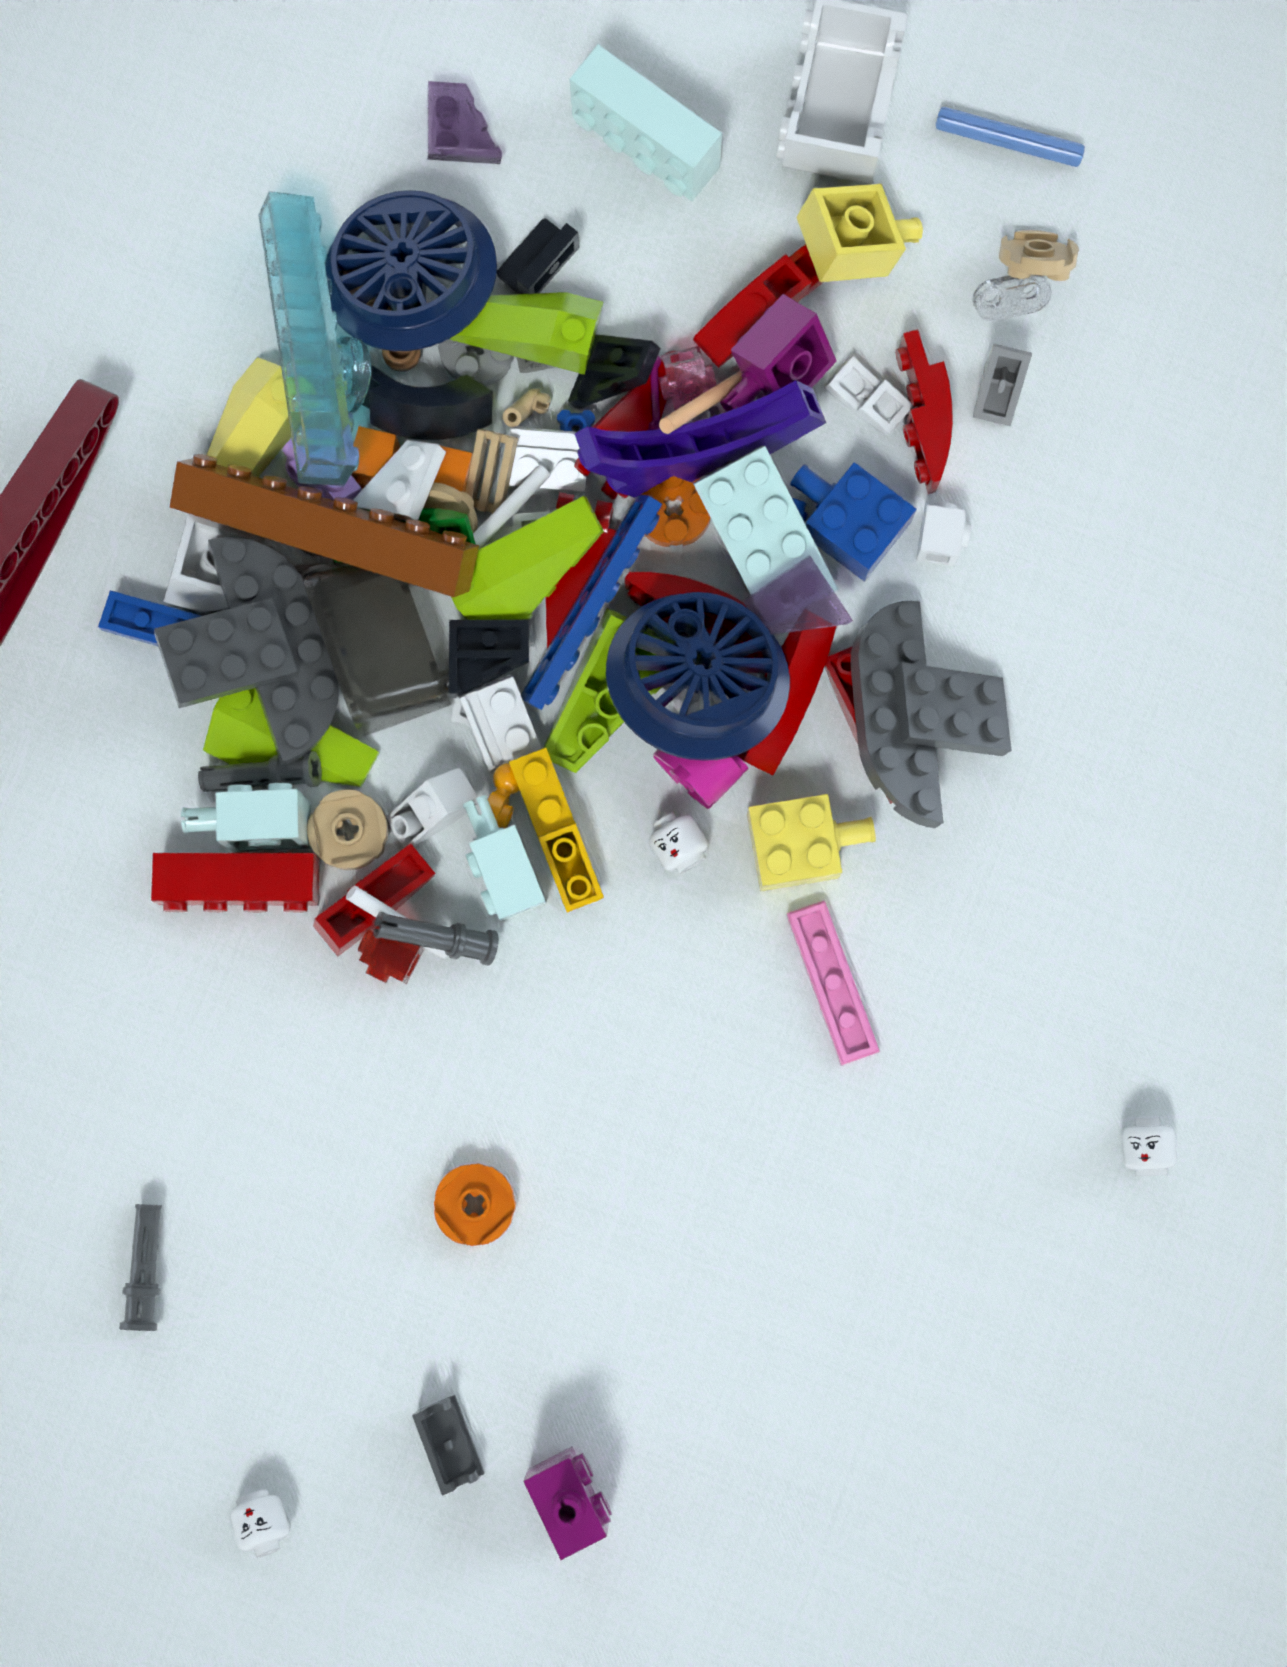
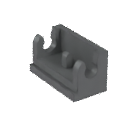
[412,1395,485,1496]

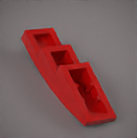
[737,608,837,776]

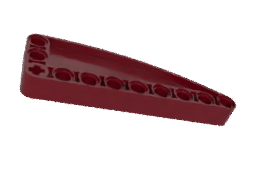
[0,379,119,646]

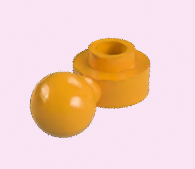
[488,763,519,829]

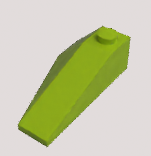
[449,292,604,375]
[451,496,604,620]
[543,608,663,773]
[203,688,380,787]

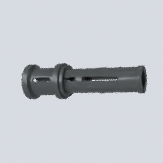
[198,751,322,792]
[373,912,499,966]
[119,1204,162,1331]

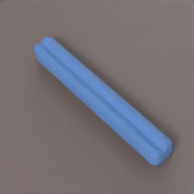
[936,107,1085,167]

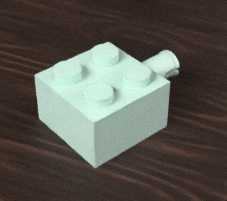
[181,783,311,852]
[463,795,546,920]

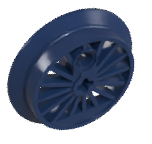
[322,190,497,351]
[606,592,790,761]

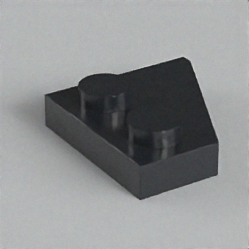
[568,334,661,409]
[448,619,529,698]

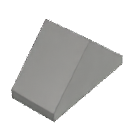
[973,344,1032,426]

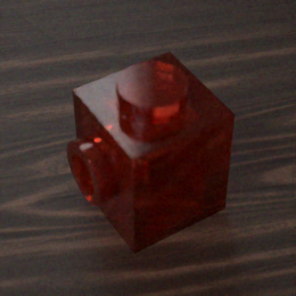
[358,926,425,985]

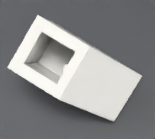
[386,768,478,848]

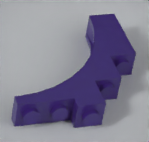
[574,380,826,498]

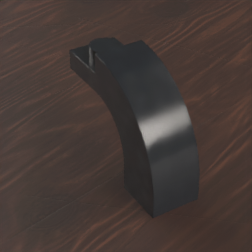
[355,362,493,440]

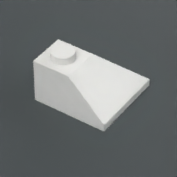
[163,513,265,613]

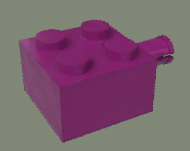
[720,294,837,412]
[523,1446,612,1560]

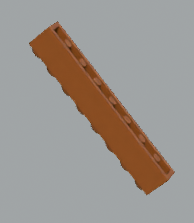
[169,454,479,597]

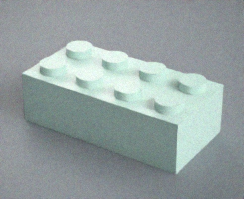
[569,44,722,202]
[693,446,839,627]

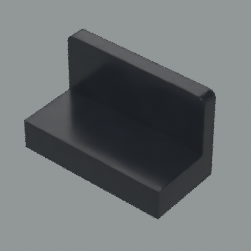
[497,218,580,294]

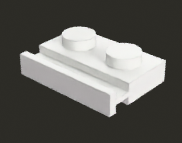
[509,427,587,492]
[458,675,542,771]

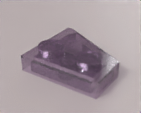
[427,81,502,164]
[742,555,853,634]

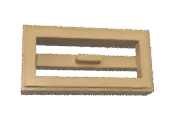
[465,429,518,514]

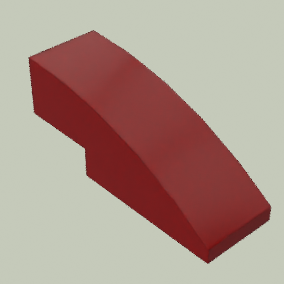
[313,843,436,957]

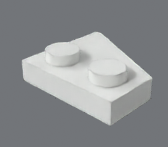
[354,440,446,521]

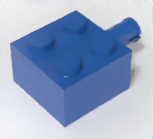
[790,462,917,582]

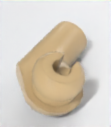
[503,389,551,427]

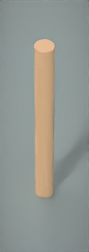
[659,370,742,434]

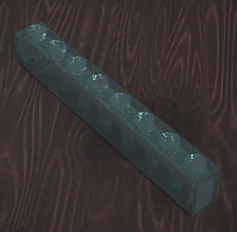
[258,191,359,486]

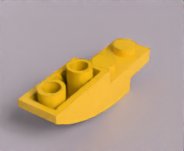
[509,747,604,912]

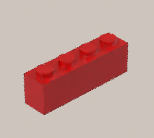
[151,853,320,913]

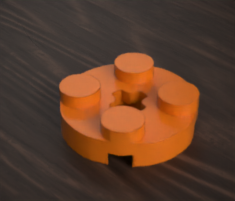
[641,476,711,547]
[434,1163,516,1246]

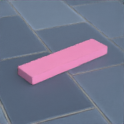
[786,900,880,1066]

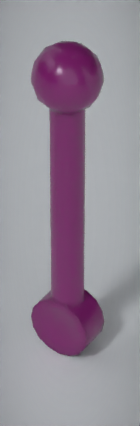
[648,355,661,430]

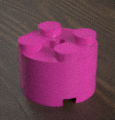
[653,749,749,809]

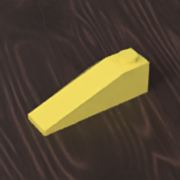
[206,357,318,477]

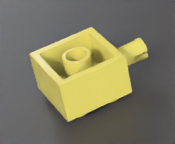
[796,184,923,282]
[747,794,876,892]

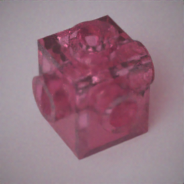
[658,346,717,410]

